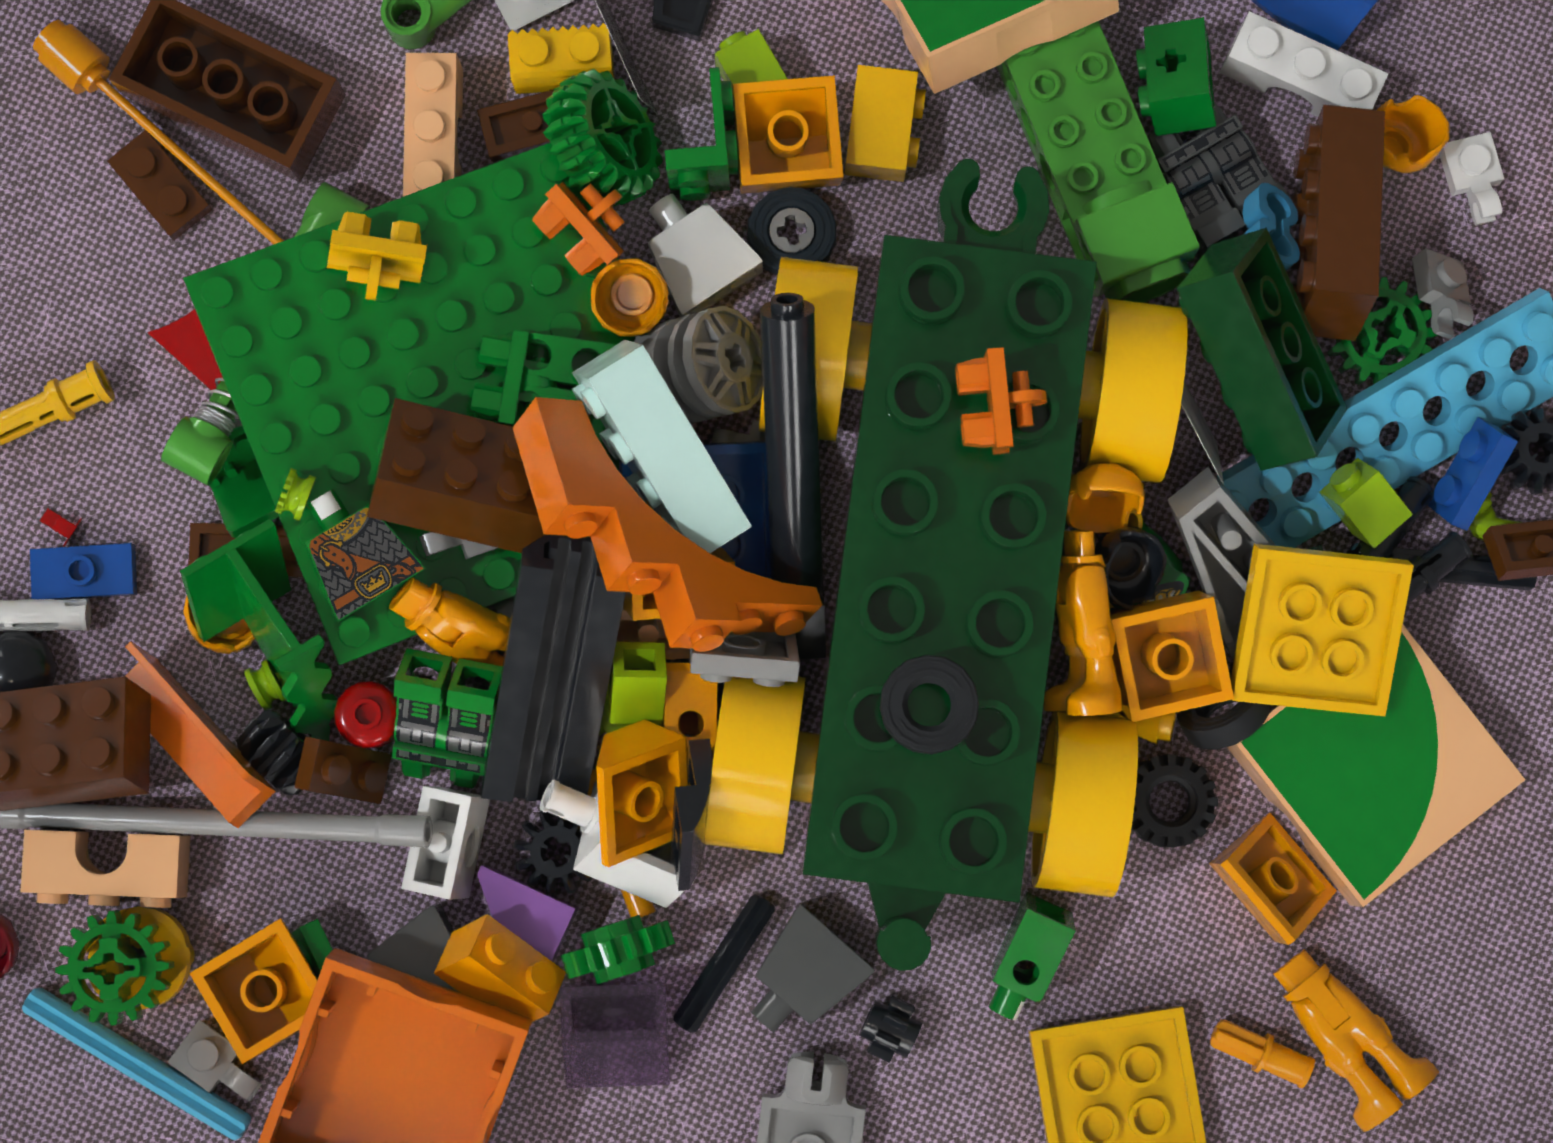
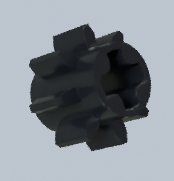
[859,995,923,1063]

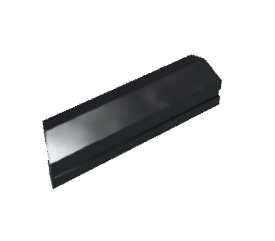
[480,535,626,802]

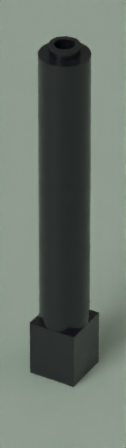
[760,293,826,659]

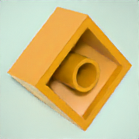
[733,75,844,194]
[189,918,318,1064]

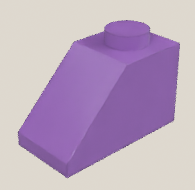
[477,865,579,963]

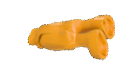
[1044,530,1123,716]
[389,577,511,666]
[1273,949,1439,1132]

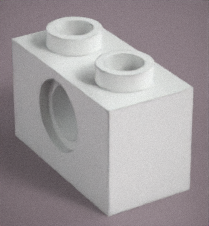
[401,786,490,900]

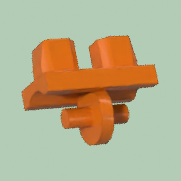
[532,182,625,276]
[955,347,1047,455]

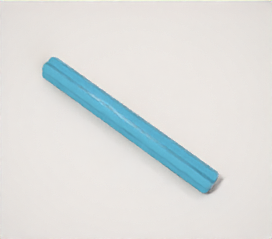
[22,988,251,1140]

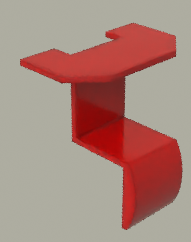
[40,508,82,547]

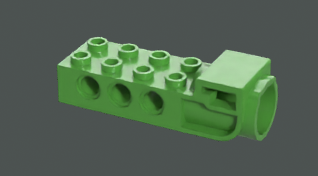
[997,21,1200,303]

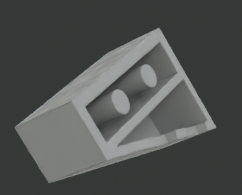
[1168,467,1276,662]

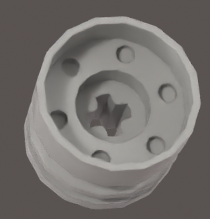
[634,306,763,424]

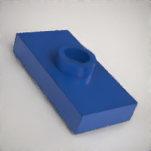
[30,543,137,600]

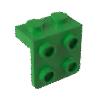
[665,67,739,201]
[209,418,279,538]

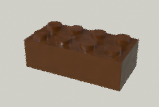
[109,0,346,182]
[1290,105,1385,341]
[367,398,545,553]
[0,676,151,811]

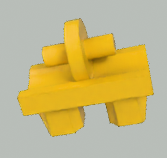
[327,211,427,301]

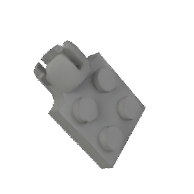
[690,631,800,687]
[757,1052,866,1143]

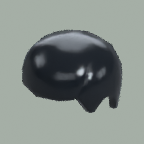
[1095,527,1167,610]
[0,631,58,692]

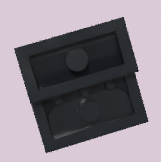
[671,739,712,891]

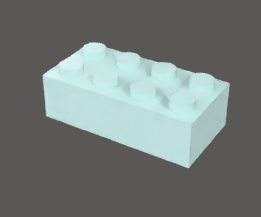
[572,340,752,553]

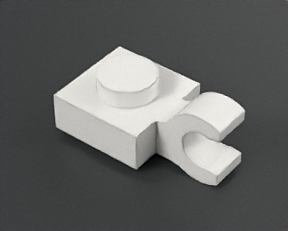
[1439,132,1504,226]

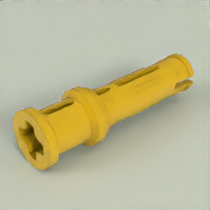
[0,360,115,446]

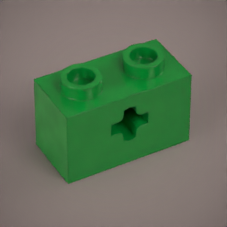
[1136,17,1217,136]

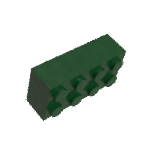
[1177,228,1347,471]

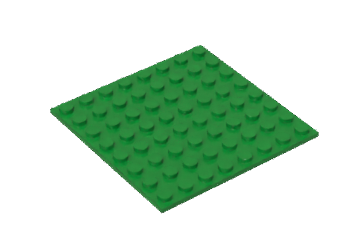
[183,142,637,665]

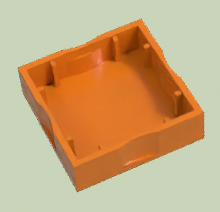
[258,948,533,1143]

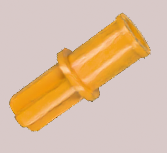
[1210,1019,1315,1088]

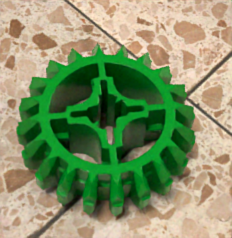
[542,69,663,207]

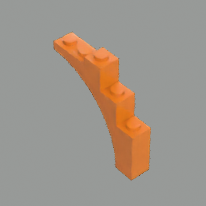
[512,397,822,652]

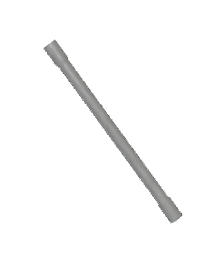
[0,803,433,848]

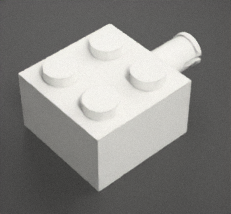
[540,779,694,908]

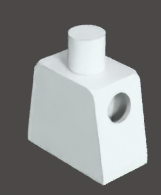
[648,194,763,318]

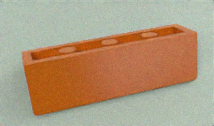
[125,641,276,828]

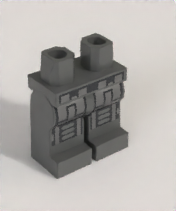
[1147,103,1291,256]

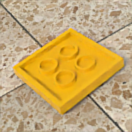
[1230,543,1414,717]
[1028,1006,1206,1143]

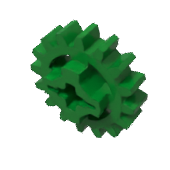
[1327,277,1438,385]
[55,910,174,1026]
[561,915,676,984]

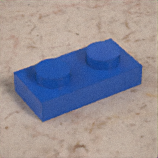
[1428,417,1518,531]

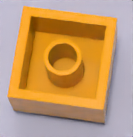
[1110,591,1234,722]

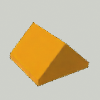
[1209,812,1337,945]

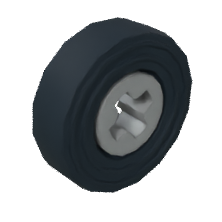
[747,187,837,276]

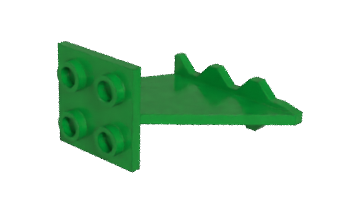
[180,519,338,741]

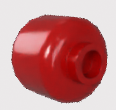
[334,681,397,749]

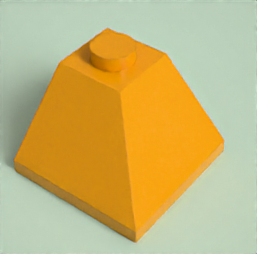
[596,719,688,867]

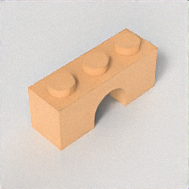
[403,53,463,197]
[20,830,191,908]

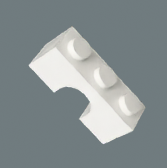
[1219,11,1389,117]

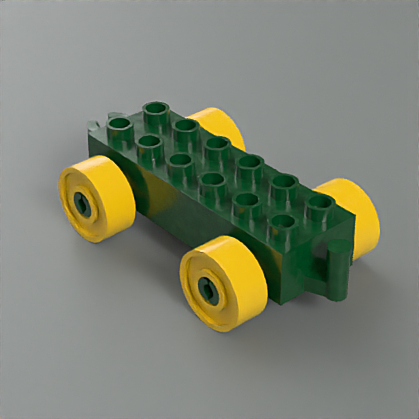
[705,159,1188,971]

